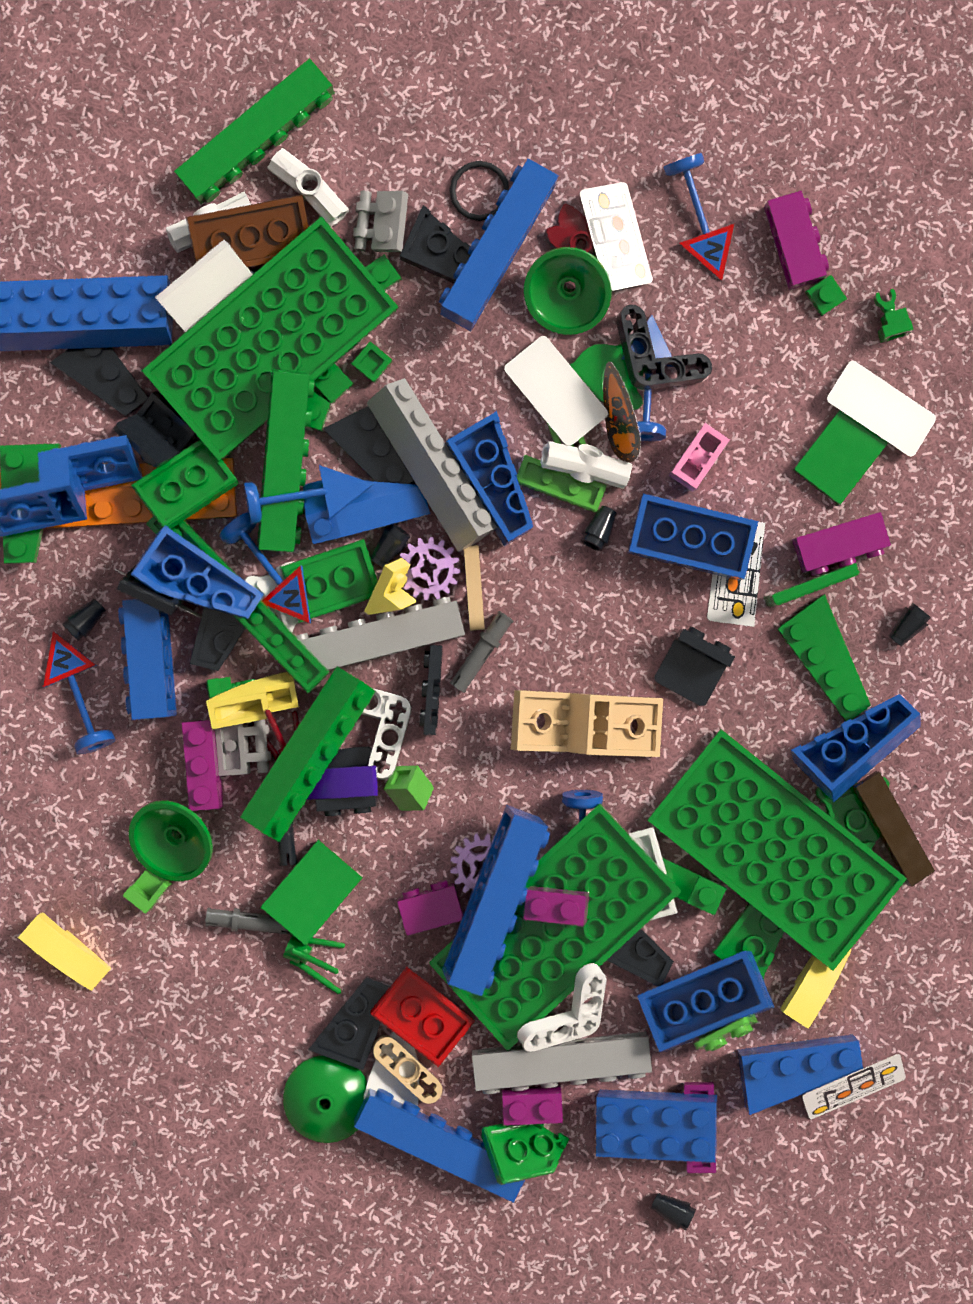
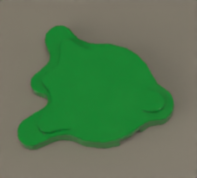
[569,341,643,411]
[815,777,889,850]

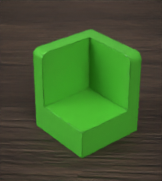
[384,765,434,811]
[123,869,172,914]

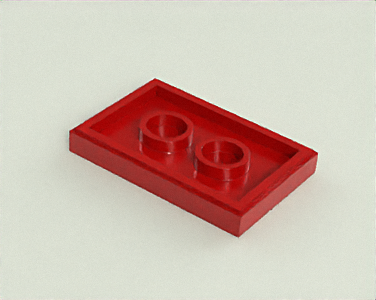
[370,966,475,1067]

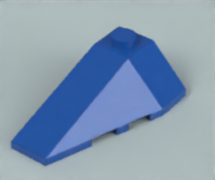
[303,480,431,544]
[131,526,264,619]

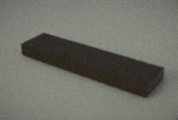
[852,771,935,887]

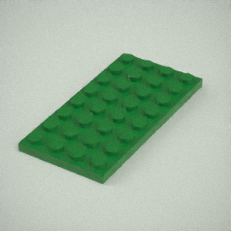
[141,216,399,461]
[647,729,907,971]
[429,804,681,1051]

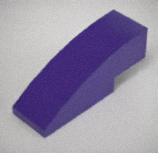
[307,766,378,800]

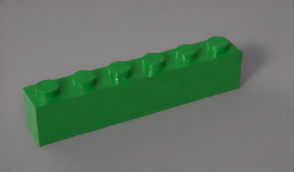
[174,58,334,204]
[257,369,314,552]
[240,666,376,842]

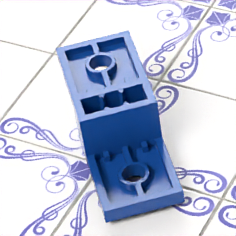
[0,435,142,537]

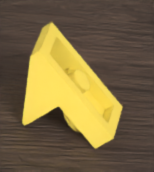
[364,558,416,615]

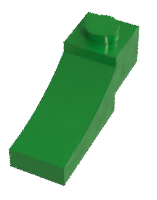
[662,857,727,916]

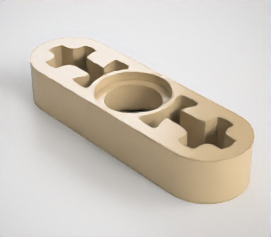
[464,545,485,631]
[372,1035,442,1104]

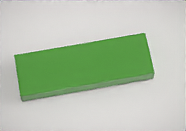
[517,455,607,513]

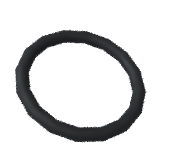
[449,161,510,221]

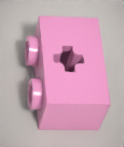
[669,423,730,492]

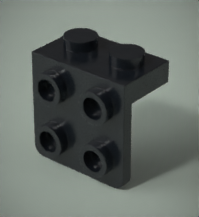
[113,390,196,467]
[654,626,735,706]
[316,746,378,816]

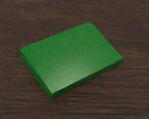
[793,410,889,506]
[131,439,239,529]
[280,539,378,623]
[764,563,860,607]
[260,840,363,946]

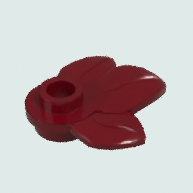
[546,204,595,255]

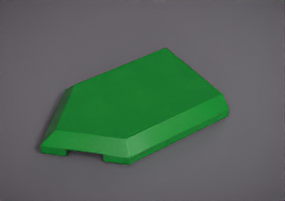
[481,1123,569,1185]

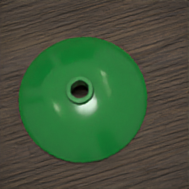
[524,247,612,335]
[129,801,213,881]
[283,1055,368,1143]

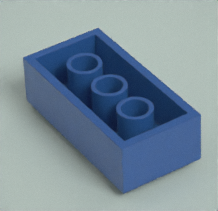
[627,494,759,581]
[118,599,177,720]
[637,950,775,1052]
[596,1090,717,1163]

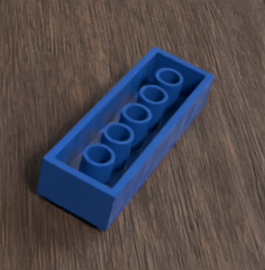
[0,275,173,351]
[442,805,550,996]

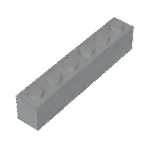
[367,378,497,552]
[296,597,465,670]
[472,1032,652,1094]

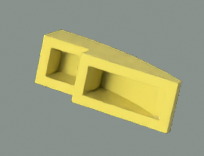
[206,672,299,729]
[18,912,111,991]
[780,950,851,1029]

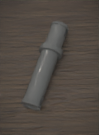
[449,611,514,693]
[205,908,293,936]

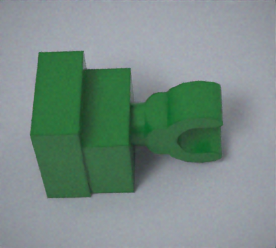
[874,289,914,343]
[206,677,255,699]

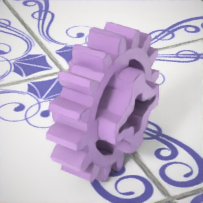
[400,537,461,601]
[450,833,492,893]

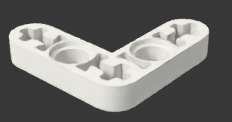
[362,689,411,780]
[517,963,606,1052]

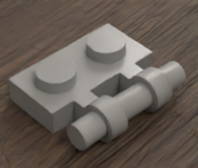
[353,191,408,252]
[215,719,271,776]

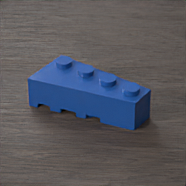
[445,411,534,547]
[791,694,921,802]
[737,1034,863,1115]

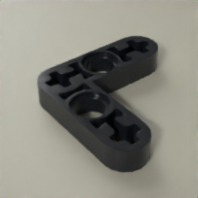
[616,304,712,390]

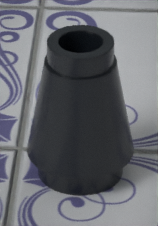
[581,506,617,551]
[370,524,410,568]
[62,598,106,641]
[888,603,931,647]
[650,1193,696,1231]

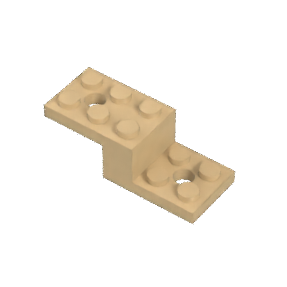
[511,690,663,757]

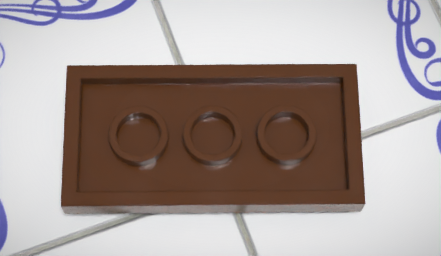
[185,195,308,267]

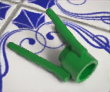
[283,936,345,994]

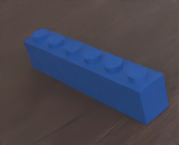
[439,158,559,332]
[354,1088,525,1203]

